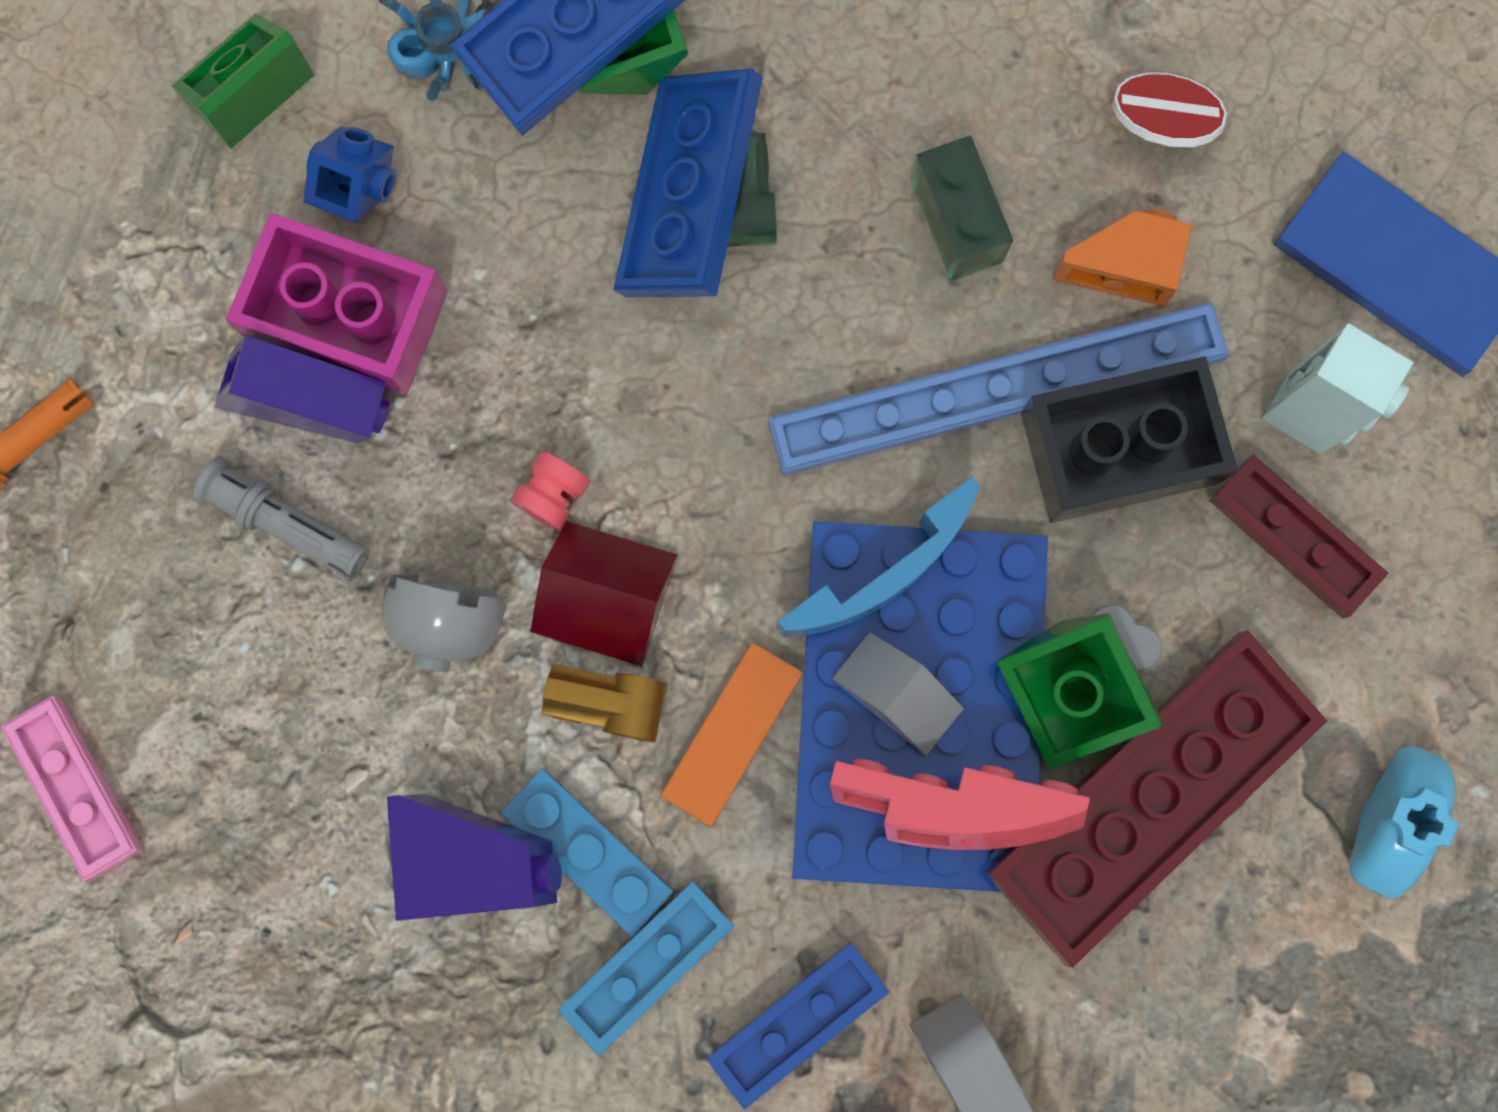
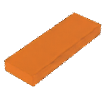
[660,642,803,828]

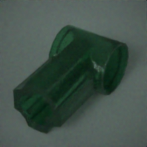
[727,130,777,247]

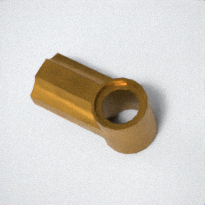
[541,664,668,743]

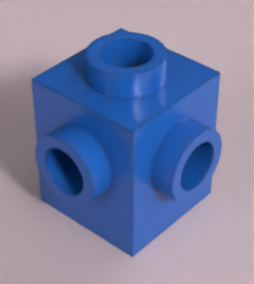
[303,126,396,223]

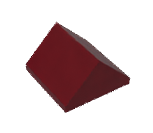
[530,521,678,667]

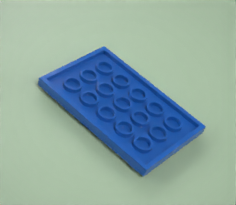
[792,521,1048,892]

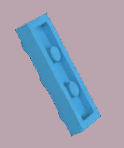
[500,768,674,937]
[557,881,735,1056]

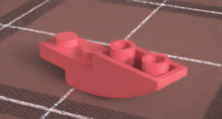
[830,759,1090,850]

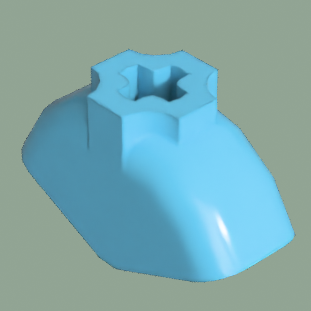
[1349,746,1459,899]

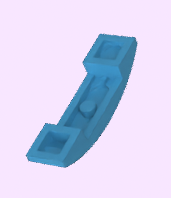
[776,476,980,638]

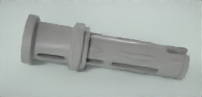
[192,456,370,581]

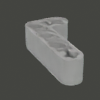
[909,993,1033,1112]

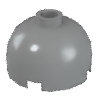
[382,572,508,672]

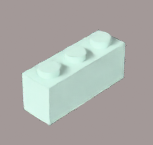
[1261,323,1414,455]

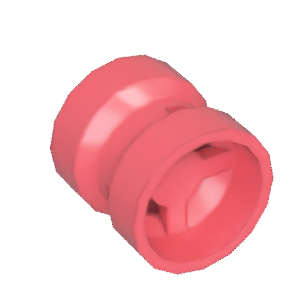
[509,451,590,532]

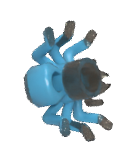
[379,0,503,101]

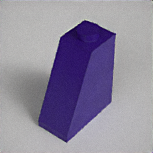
[214,335,389,444]
[387,794,562,921]

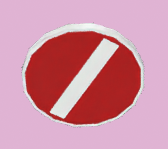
[1112,72,1227,147]

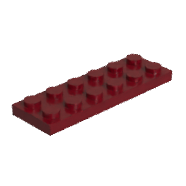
[984,630,1327,968]

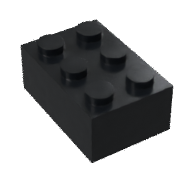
[1021,356,1238,523]

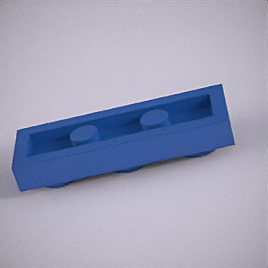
[706,941,889,1110]

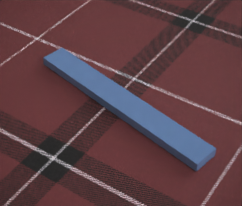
[768,302,1229,477]

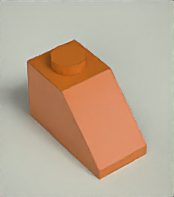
[1053,209,1192,307]

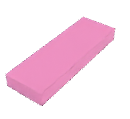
[0,695,144,882]

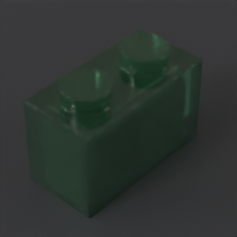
[910,135,1013,281]

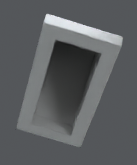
[831,632,964,756]

